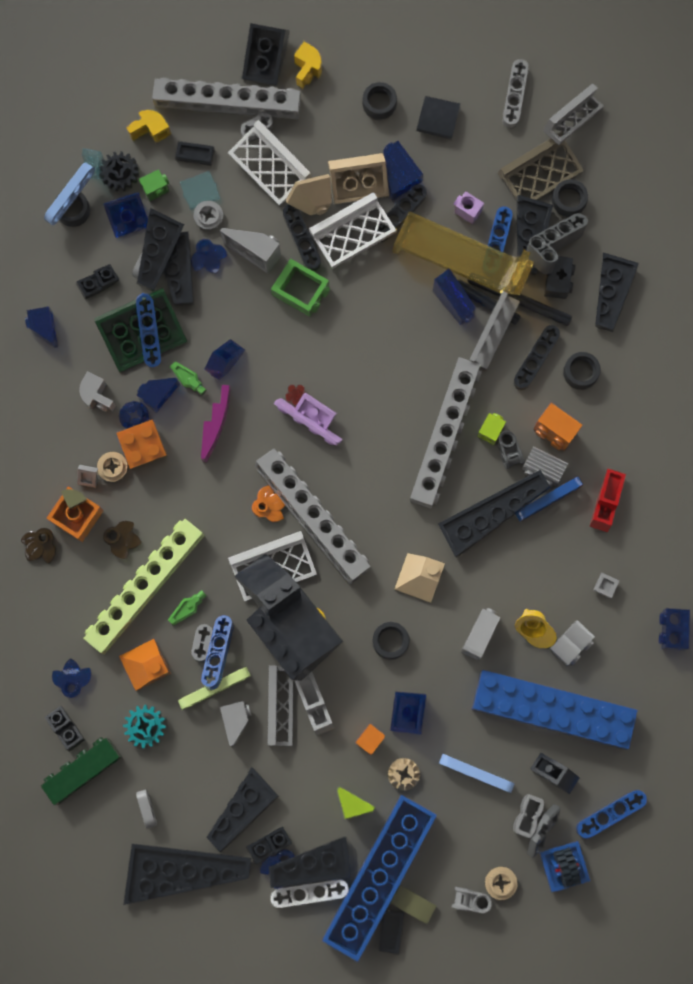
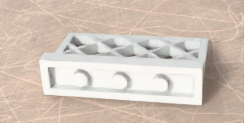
[228,120,311,206]
[309,192,397,269]
[228,531,317,601]

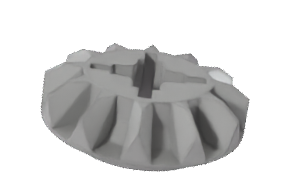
[193,201,223,230]

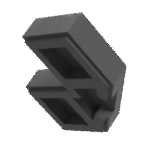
[527,804,560,857]

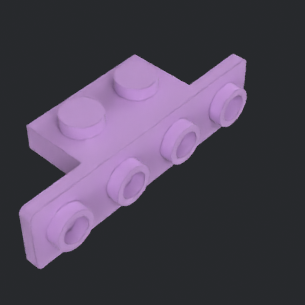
[274,393,343,446]

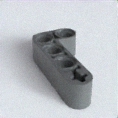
[525,214,588,274]

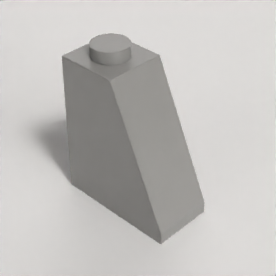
[461,608,500,661]

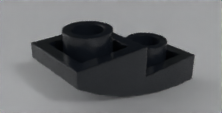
[76,264,119,299]
[45,706,85,751]
[246,826,292,864]

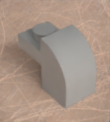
[79,371,116,412]

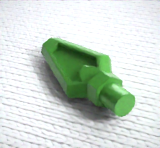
[170,362,207,395]
[168,590,207,626]

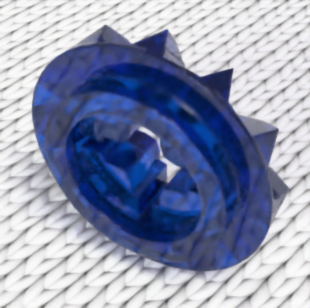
[119,401,149,429]

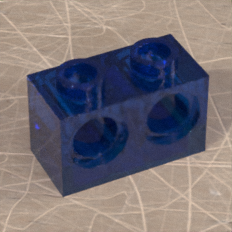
[659,608,690,651]

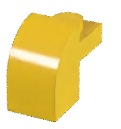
[294,41,322,89]
[126,110,171,143]

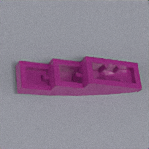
[201,385,231,462]

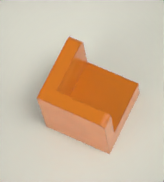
[356,724,385,755]

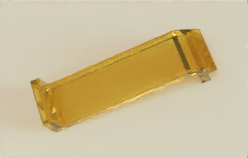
[392,211,534,295]

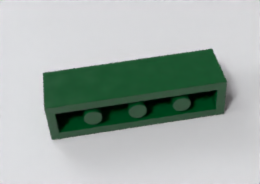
[41,737,122,805]

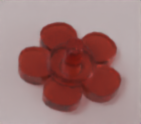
[285,385,304,406]

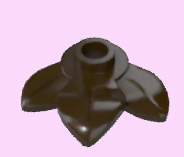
[103,521,141,559]
[21,528,56,564]

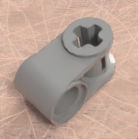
[452,887,492,913]

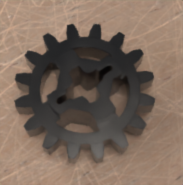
[99,151,140,192]

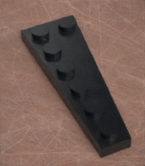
[438,470,550,558]

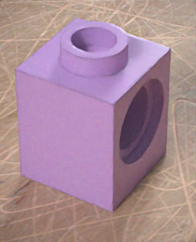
[454,191,484,224]

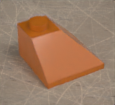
[119,639,171,691]

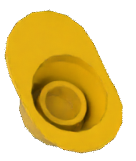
[515,609,557,648]

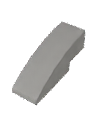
[294,671,335,736]

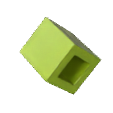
[477,413,506,445]

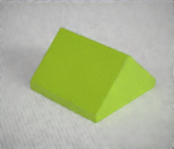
[337,787,375,819]

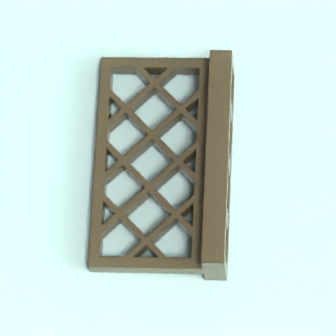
[497,132,584,200]

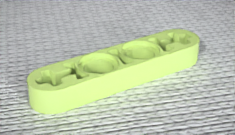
[178,667,251,710]

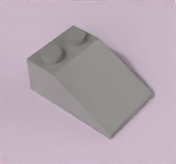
[220,228,281,274]

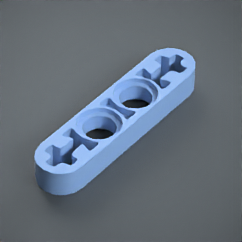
[44,162,95,225]
[439,754,514,793]

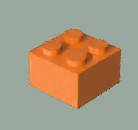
[533,403,582,451]
[116,419,167,469]
[46,486,104,542]

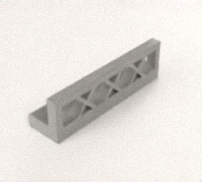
[543,84,604,145]
[470,291,520,370]
[268,665,293,746]

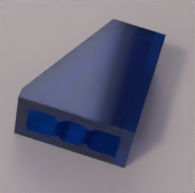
[383,140,424,201]
[432,269,476,325]

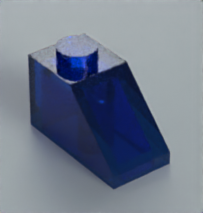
[25,306,58,348]
[204,339,246,380]
[137,378,180,413]

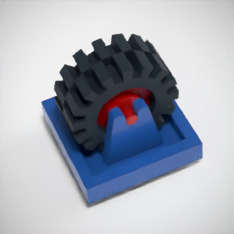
[539,841,590,892]

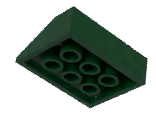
[94,287,188,372]

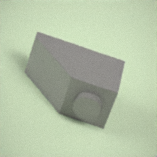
[220,701,252,746]

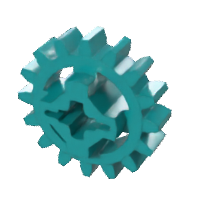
[123,705,167,748]

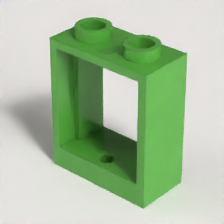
[271,258,330,317]

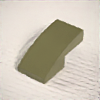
[390,885,436,924]

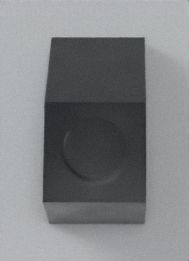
[530,753,580,794]

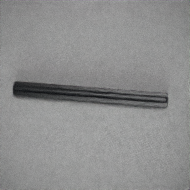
[467,273,572,326]

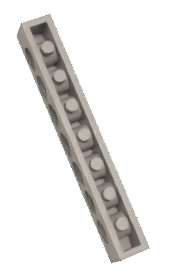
[152,78,301,119]
[410,357,482,509]
[254,448,370,585]

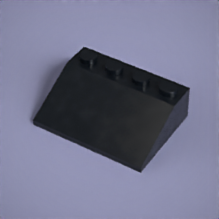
[246,587,343,681]

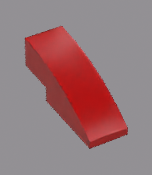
[589,468,626,532]

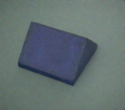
[103,192,148,238]
[390,692,426,735]

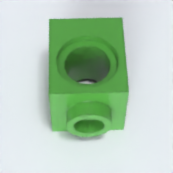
[139,169,170,201]

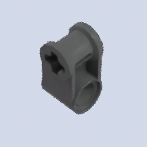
[497,430,525,469]

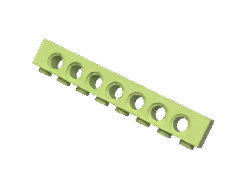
[83,519,204,655]

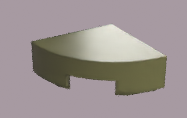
[61,489,88,510]

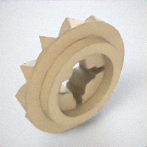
[97,452,128,482]
[388,758,420,790]
[485,867,517,900]

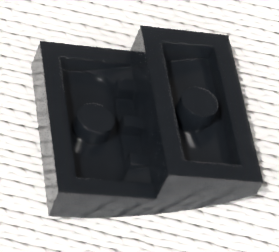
[416,96,461,139]

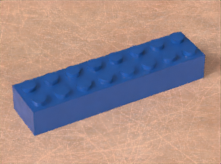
[471,670,637,749]
[322,795,437,961]

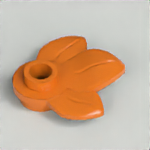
[252,485,285,522]

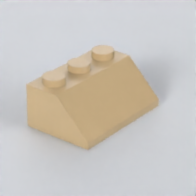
[328,153,389,204]

